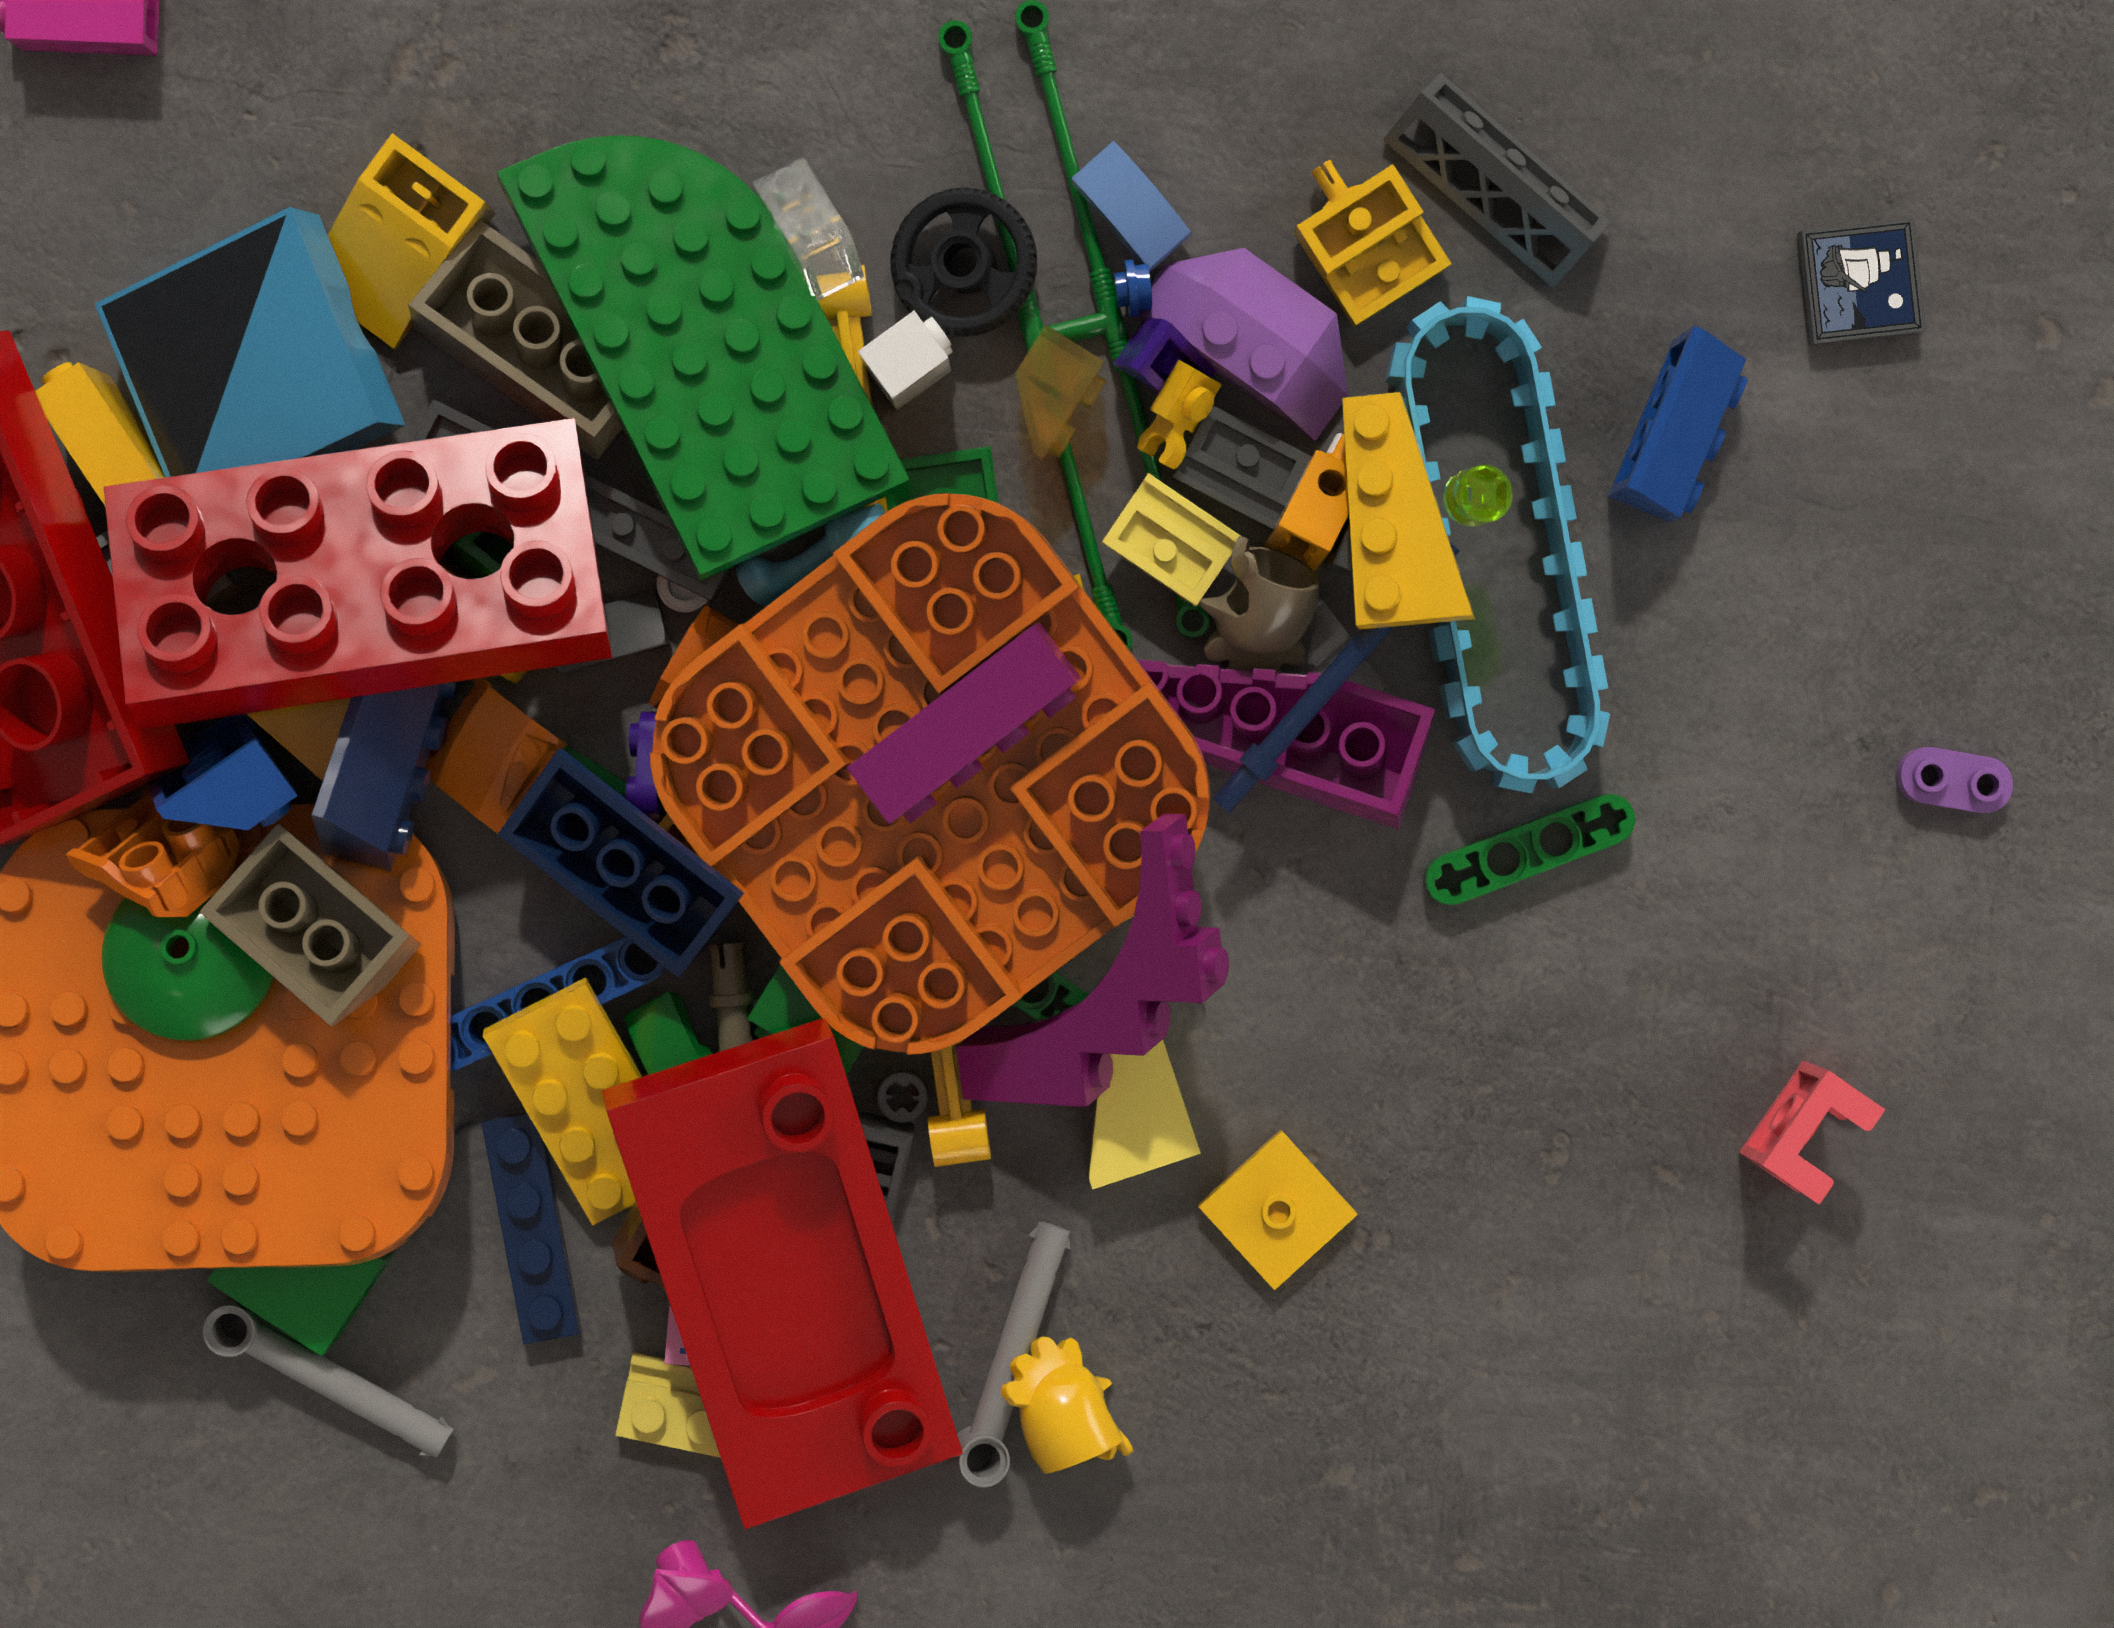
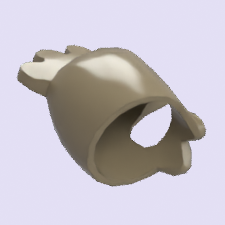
[1200,536,1320,673]

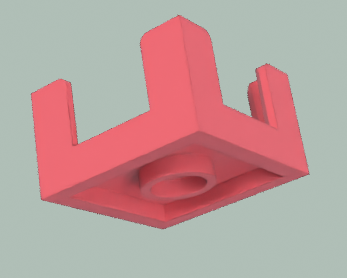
[1739,1060,1886,1205]

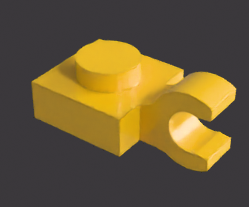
[1137,359,1222,470]

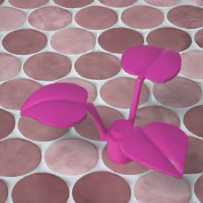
[639,1540,858,1628]

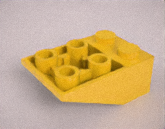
[328,133,496,350]

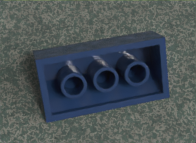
[311,681,462,872]
[497,748,744,978]

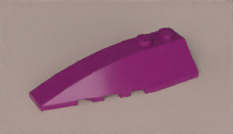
[1136,659,1435,830]

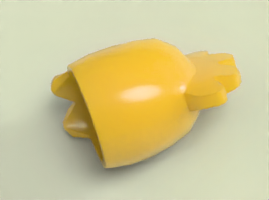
[1001,1337,1134,1474]

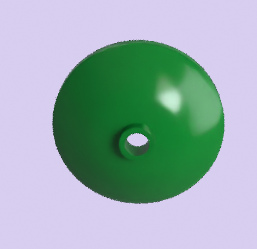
[101,895,274,1041]

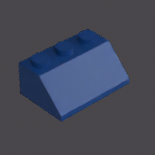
[1608,326,1747,522]
[148,714,297,830]

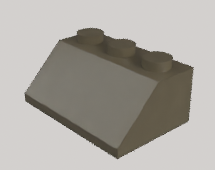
[199,823,422,1027]

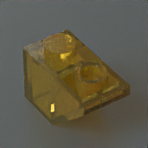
[1015,325,1107,464]

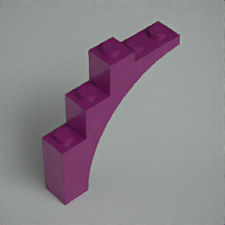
[956,814,1229,1107]

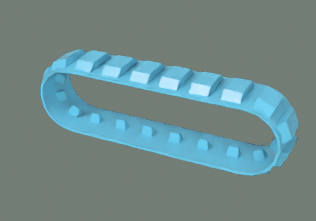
[1384,296,1610,793]

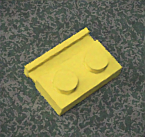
[1101,473,1241,607]
[615,1352,721,1458]

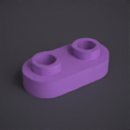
[1895,747,2013,813]

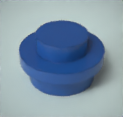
[1114,259,1152,318]

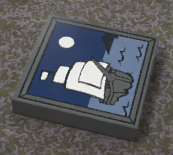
[1797,218,1926,346]

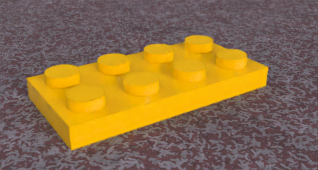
[483,977,642,1226]

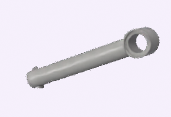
[951,1221,1071,1487]
[203,1298,454,1459]

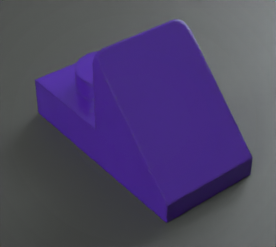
[1114,318,1216,396]

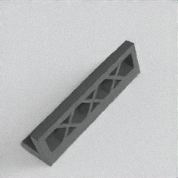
[1383,73,1611,288]

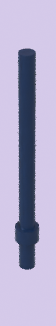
[1213,541,1460,813]

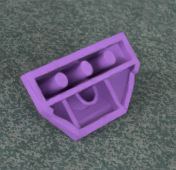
[1138,248,1348,443]

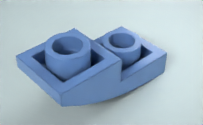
[1071,141,1191,272]

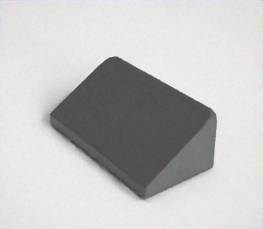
[556,590,671,675]

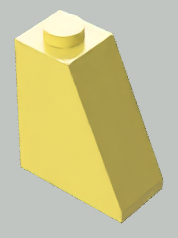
[1088,1040,1201,1190]

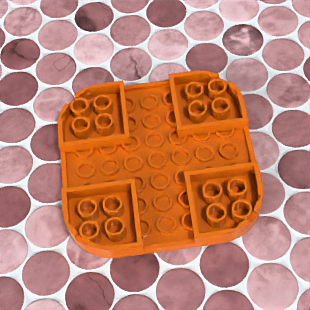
[650,493,1210,1055]
[0,804,455,1272]

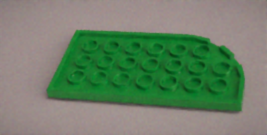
[497,135,910,581]

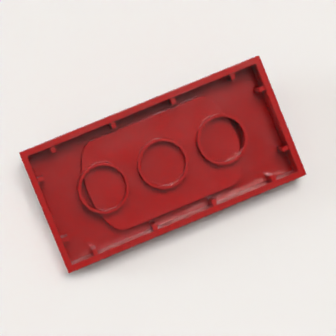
[601,1018,963,1530]

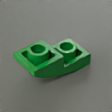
[623,991,712,1075]

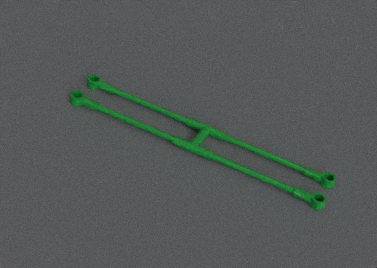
[938,0,1210,650]

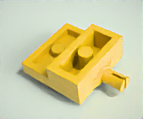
[1293,160,1452,328]

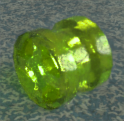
[1443,464,1513,527]

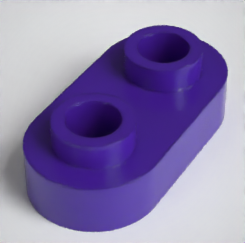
[626,711,667,821]

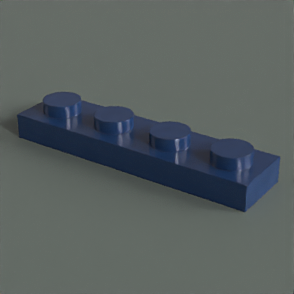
[481,1112,582,1345]

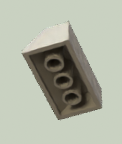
[408,219,623,460]

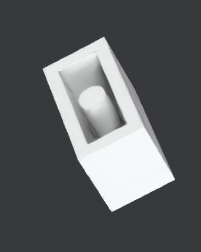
[858,310,953,411]

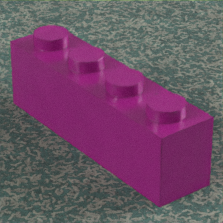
[847,623,1082,824]

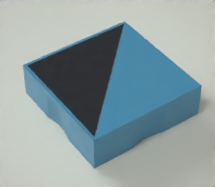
[94,207,406,477]

